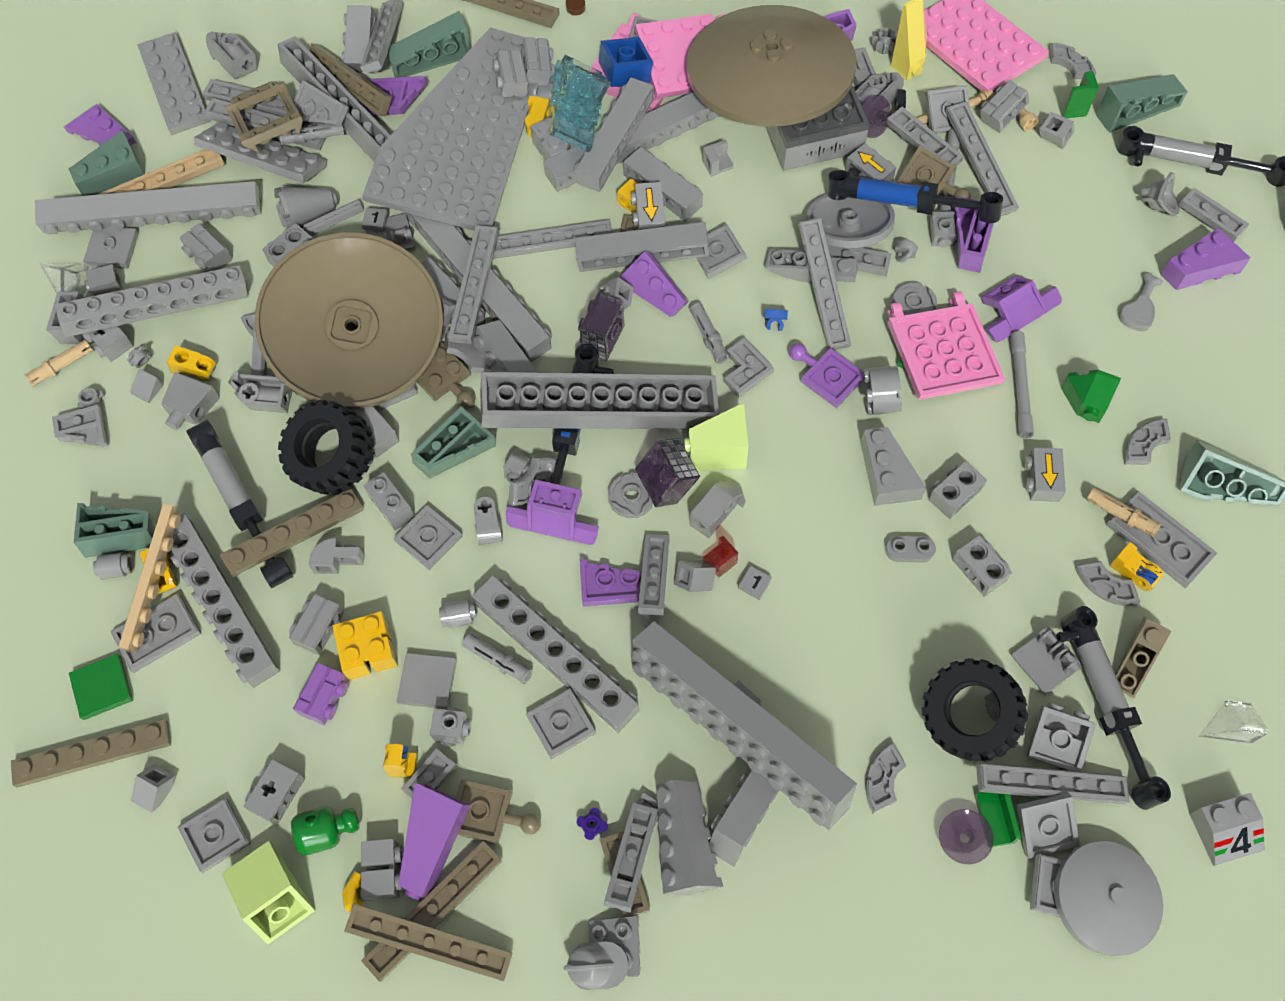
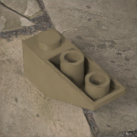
[1115,617,1171,698]

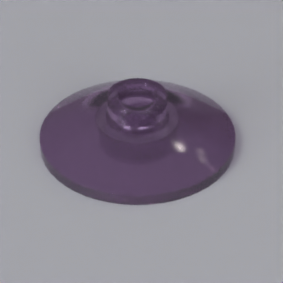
[861,94,891,138]
[939,809,994,864]

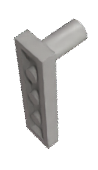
[638,534,670,628]

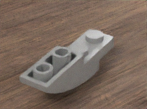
[766,249,859,283]

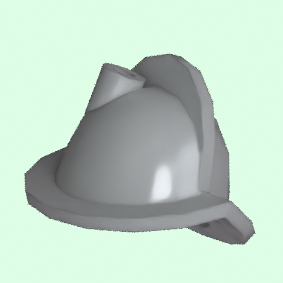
[1140,172,1179,216]

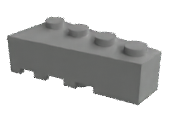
[656,779,723,895]

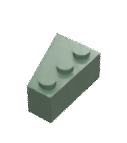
[69,130,144,196]
[411,406,495,479]
[73,503,157,558]

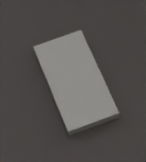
[1106,490,1217,588]

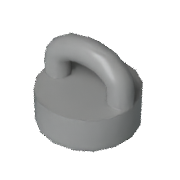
[895,240,918,262]

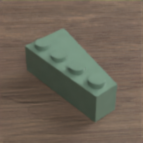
[387,11,471,77]

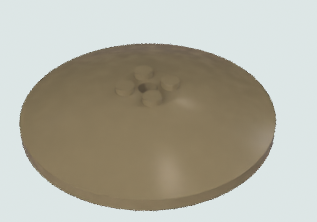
[687,5,857,127]
[255,232,443,409]

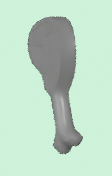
[1119,273,1163,331]

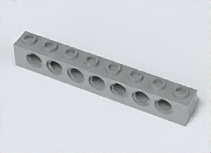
[54,265,248,337]
[170,512,280,688]
[472,576,639,733]

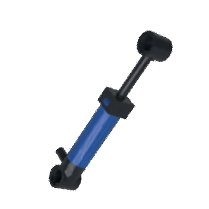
[828,168,1003,223]
[551,344,614,485]

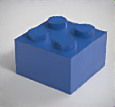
[599,37,653,87]

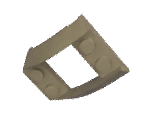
[225,81,303,153]

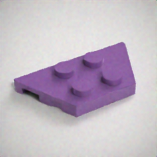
[359,76,428,116]

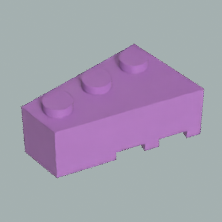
[953,196,994,273]
[1161,228,1251,290]

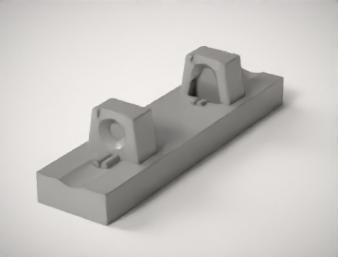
[886,107,964,166]
[604,802,658,913]

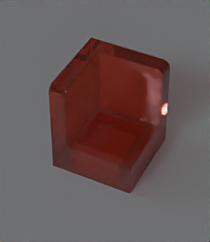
[703,536,739,578]

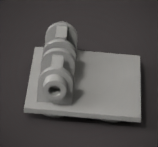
[366,213,415,250]
[1011,627,1083,695]
[589,916,641,977]

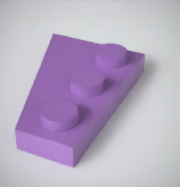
[64,104,136,146]
[619,251,689,317]
[580,559,642,607]

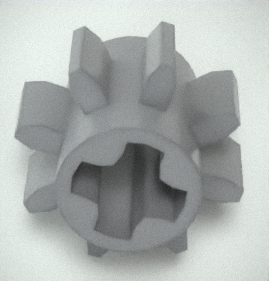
[872,28,897,54]

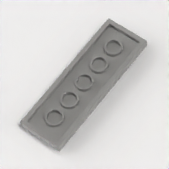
[137,32,210,135]
[194,122,326,183]

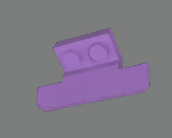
[982,275,1062,342]
[506,480,599,545]

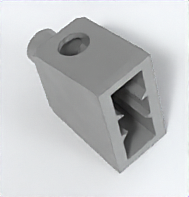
[162,372,220,430]

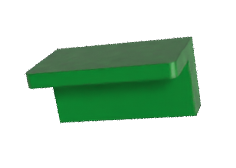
[1062,71,1099,118]
[974,792,1021,848]

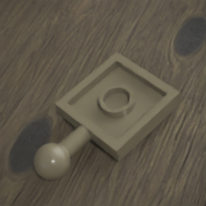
[897,145,971,199]
[417,343,475,409]
[456,779,541,845]

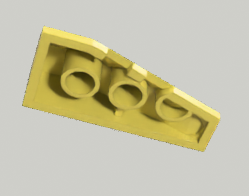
[891,0,927,81]

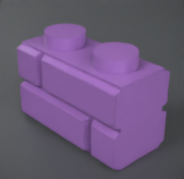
[293,663,349,725]

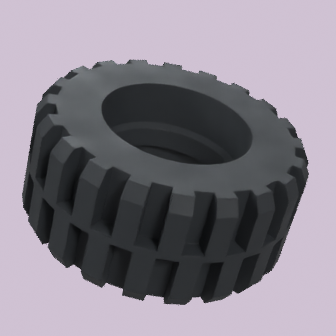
[278,400,374,495]
[922,658,1028,762]

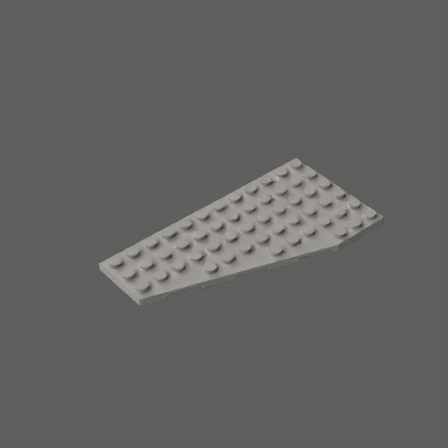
[362,28,549,231]

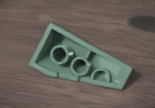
[1179,440,1285,506]

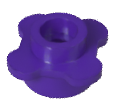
[577,808,608,840]

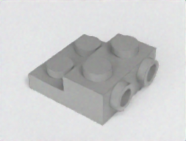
[1027,702,1096,772]

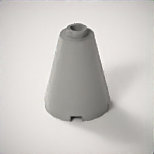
[274,187,337,230]

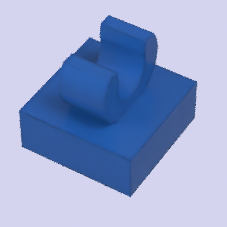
[764,309,788,331]

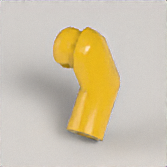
[342,871,364,912]

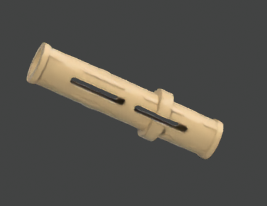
[24,339,93,387]
[1087,488,1161,537]

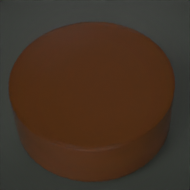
[566,0,586,15]

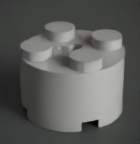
[864,366,902,415]

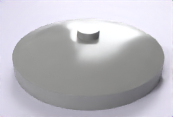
[806,194,895,248]
[1054,841,1163,956]

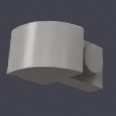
[309,538,365,574]

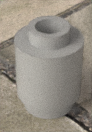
[93,552,133,580]
[439,599,477,628]

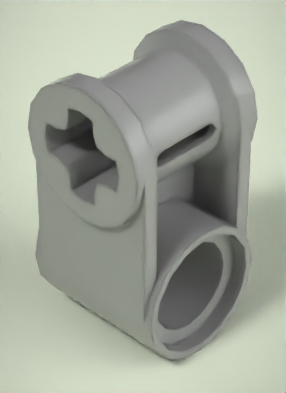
[474,497,502,545]

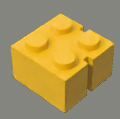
[332,611,398,680]

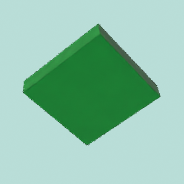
[69,654,133,720]

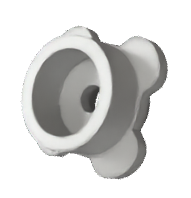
[127,346,150,368]
[78,388,104,409]

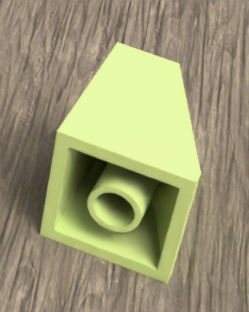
[684,404,749,471]
[222,841,315,944]

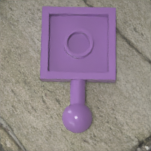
[789,343,865,408]

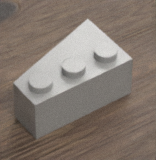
[341,5,377,72]
[861,427,926,506]

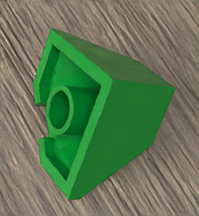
[1061,370,1121,423]

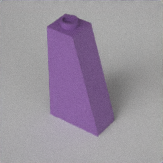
[398,783,471,900]

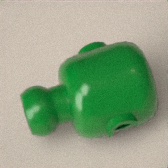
[291,806,360,856]

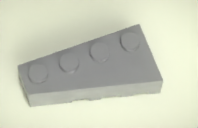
[709,771,779,867]

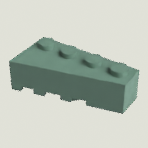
[1096,74,1188,133]

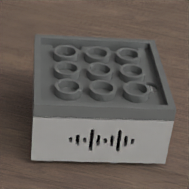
[766,85,869,171]

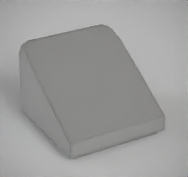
[130,369,163,403]

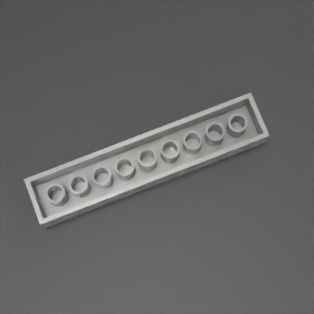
[480,372,720,429]
[632,622,857,830]

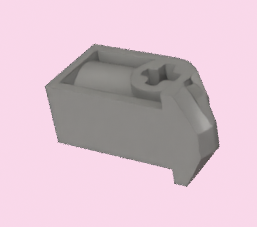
[206,31,257,79]
[855,72,904,121]
[228,372,291,413]
[690,480,746,538]

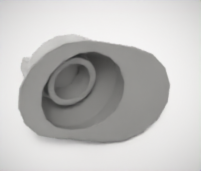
[564,942,629,990]

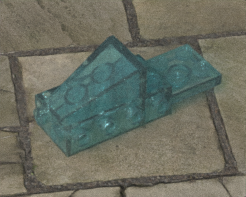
[549,55,611,152]

